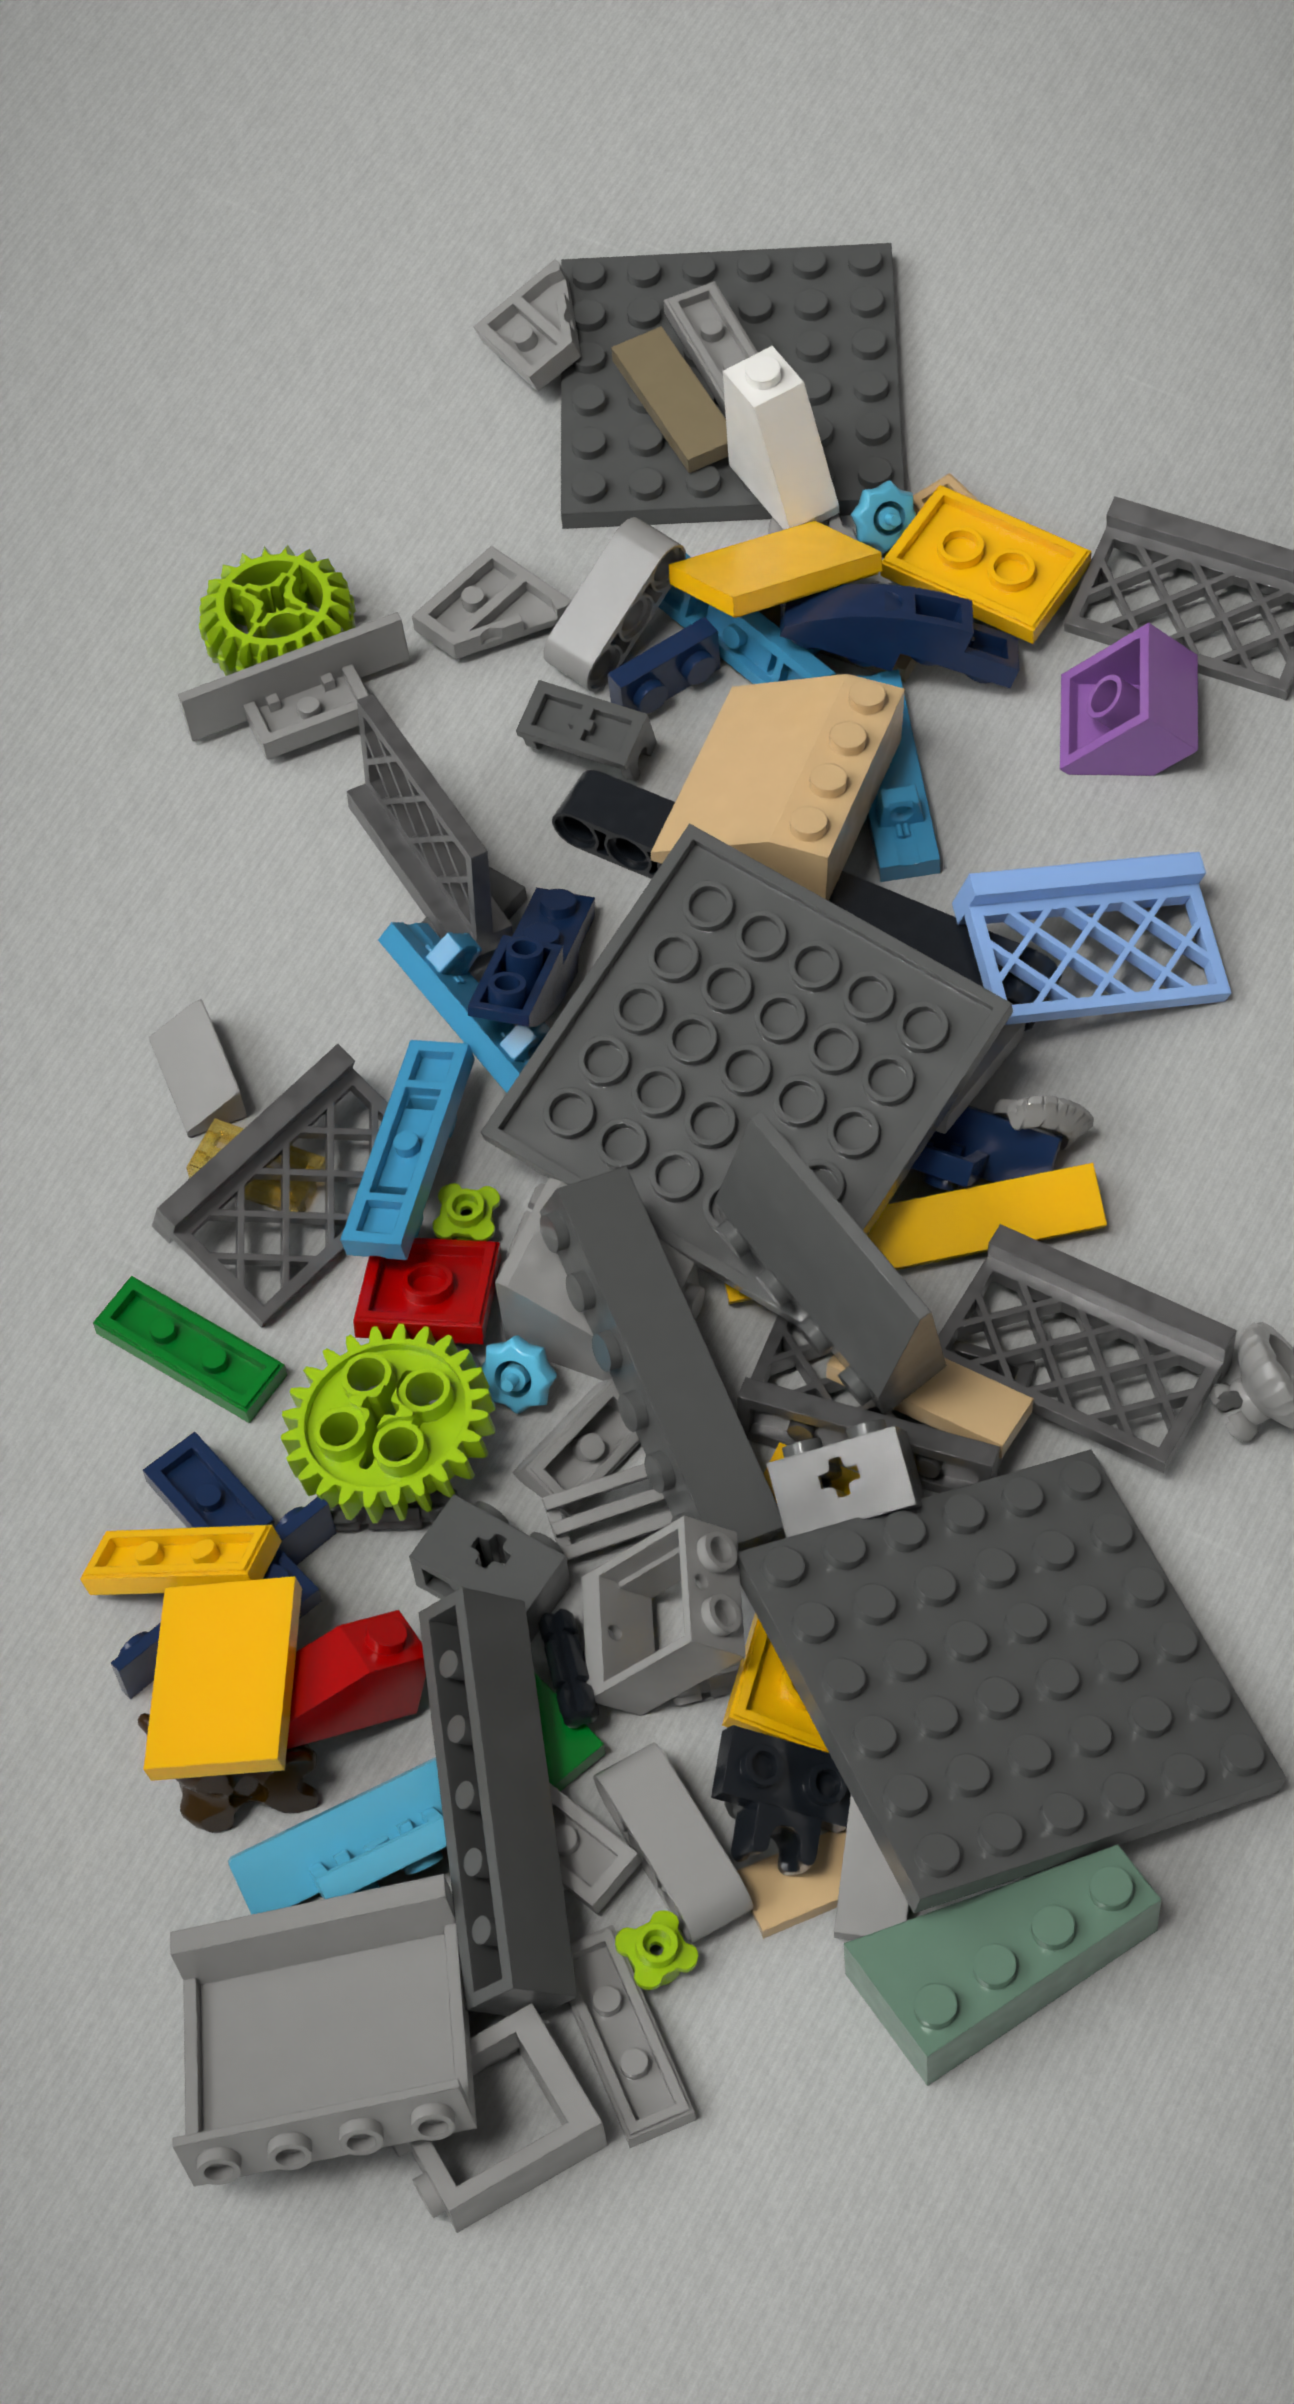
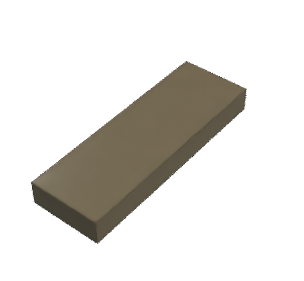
[611,326,728,473]

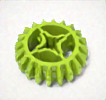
[199,544,356,676]

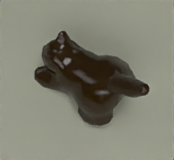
[137,1713,319,1833]

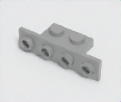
[178,612,410,760]

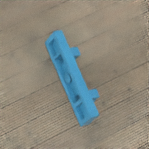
[659,553,835,684]
[858,669,940,882]
[378,922,550,1093]
[340,1040,475,1260]

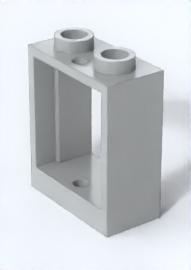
[582,1515,746,1716]
[392,2003,608,2233]

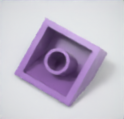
[1060,623,1198,776]

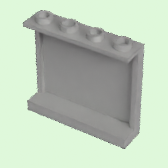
[170,1874,477,2187]

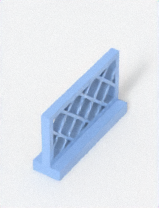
[952,852,1231,1025]

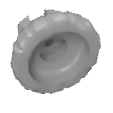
[1210,1322,1294,1442]

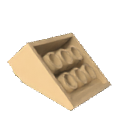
[651,674,905,901]

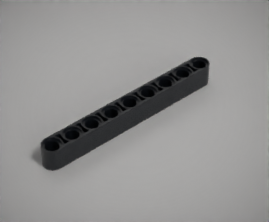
[552,770,1062,1031]

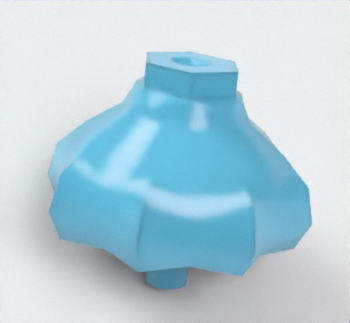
[850,480,917,555]
[481,1335,557,1414]

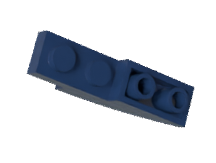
[780,584,1020,688]
[468,887,595,1027]

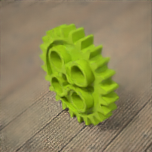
[281,1324,496,1523]

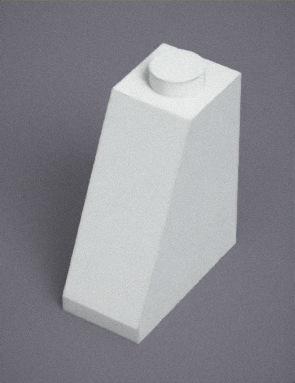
[723,346,839,530]

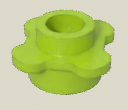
[432,1183,500,1241]
[615,1910,698,1990]

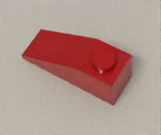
[287,1610,426,1749]

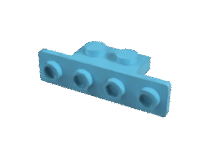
[228,1757,447,1915]

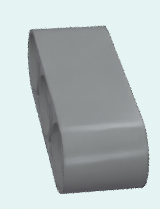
[543,517,686,691]
[593,1743,753,1944]

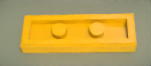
[80,1525,282,1595]

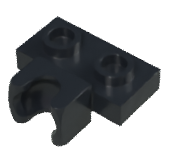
[711,1725,851,1876]

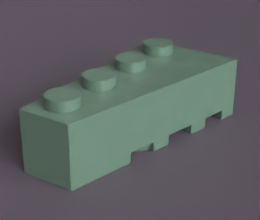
[844,1844,1161,2086]

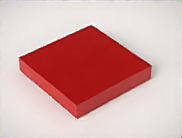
[353,1238,501,1345]

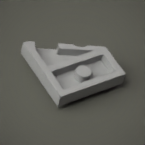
[474,259,581,392]
[412,545,571,659]

